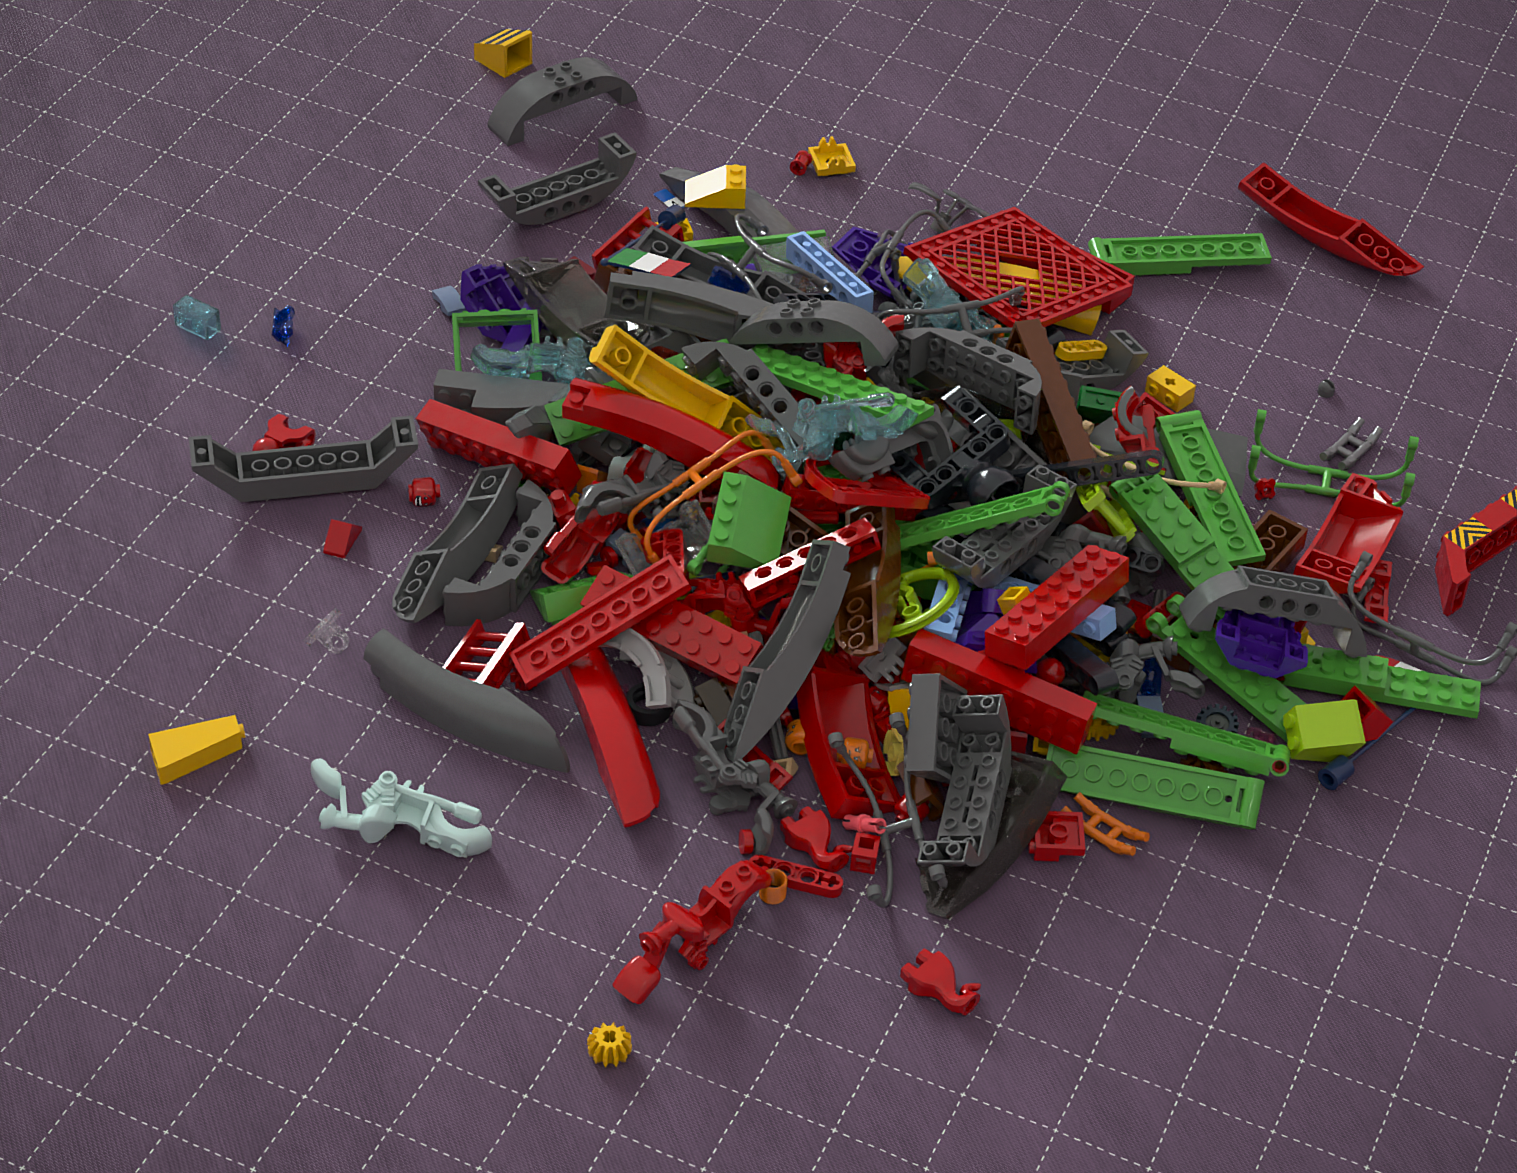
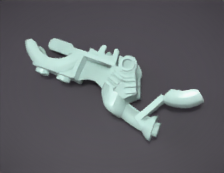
[311,758,492,858]

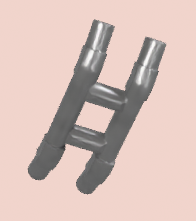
[1319,417,1383,470]

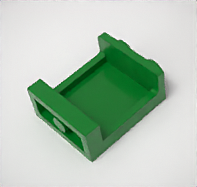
[1077,385,1123,424]

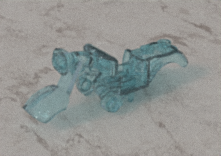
[902,258,993,343]
[471,336,590,384]
[745,393,918,472]

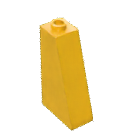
[148,715,245,785]

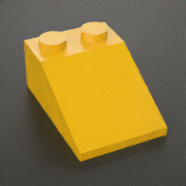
[685,164,746,209]

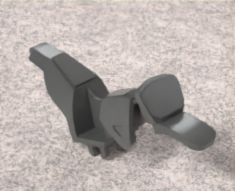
[505,367,614,442]

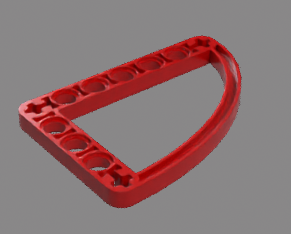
[804,450,930,509]

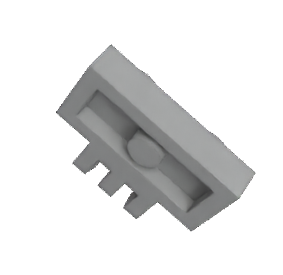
[858,638,907,683]

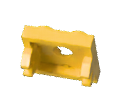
[808,136,856,176]

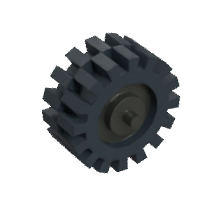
[1196,704,1239,734]

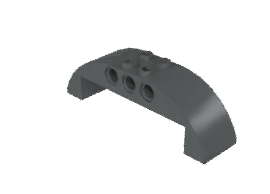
[488,57,637,146]
[478,132,637,225]
[729,298,899,366]
[996,330,1149,390]

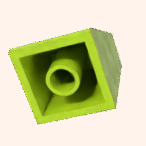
[1283,699,1366,762]

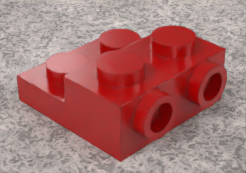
[1027,810,1086,862]

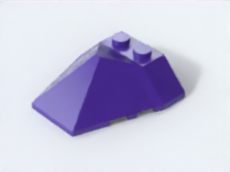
[832,227,913,301]
[460,264,546,343]
[1215,609,1308,678]
[955,612,1037,674]

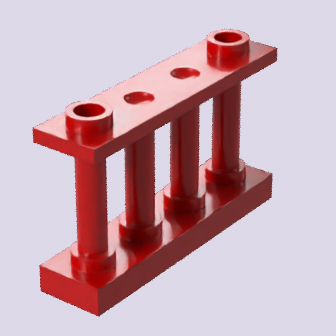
[592,206,684,270]
[443,619,531,689]

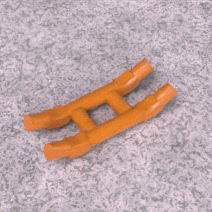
[1061,792,1150,856]

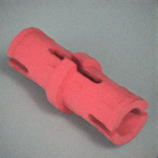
[842,814,887,834]

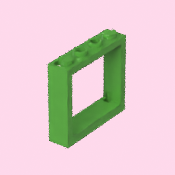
[452,308,542,381]

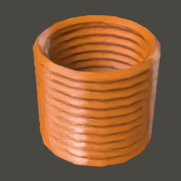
[759,869,788,905]

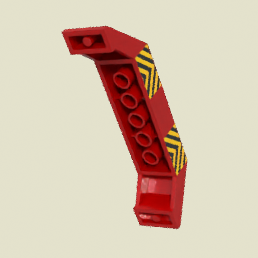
[1435,486,1517,617]

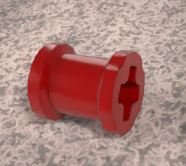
[790,150,812,176]

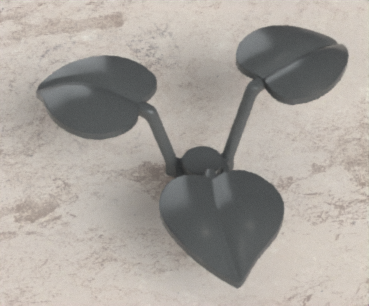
[908,182,991,234]

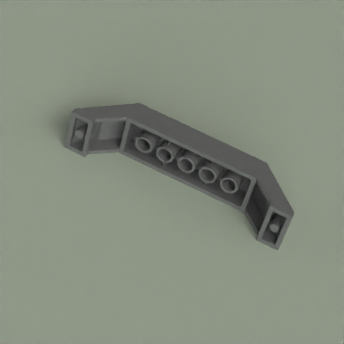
[189,415,418,502]

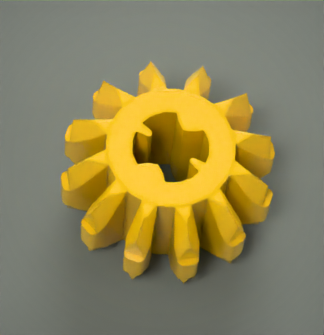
[587,1022,632,1068]

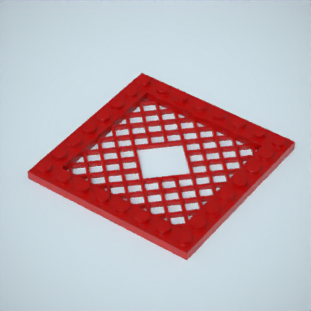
[903,207,1133,328]

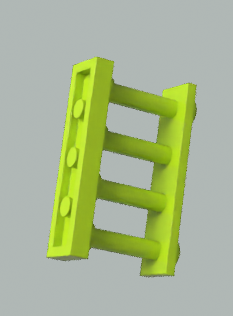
[1075,472,1137,543]

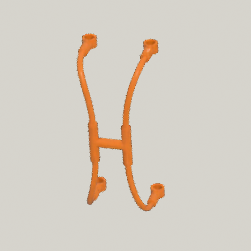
[627,430,803,565]

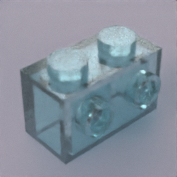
[173,294,221,340]

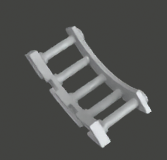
[599,628,696,713]

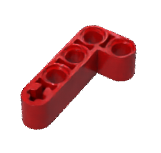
[640,528,690,597]

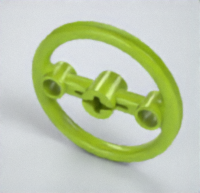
[888,567,960,639]

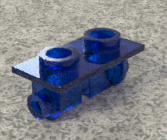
[707,265,750,294]
[271,305,295,347]
[1137,658,1162,696]

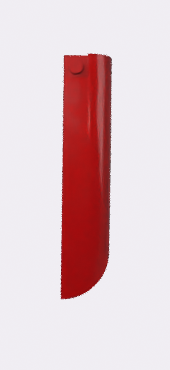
[1238,162,1424,276]
[562,378,778,490]
[561,647,660,828]

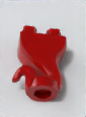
[780,806,853,873]
[900,948,981,1015]

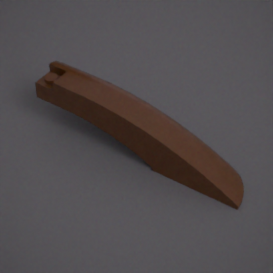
[834,505,901,657]

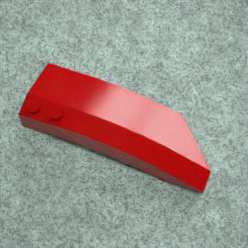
[1293,473,1404,594]
[797,649,901,820]

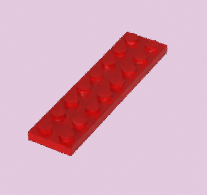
[509,554,692,689]

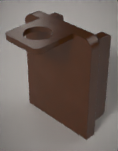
[897,761,945,822]

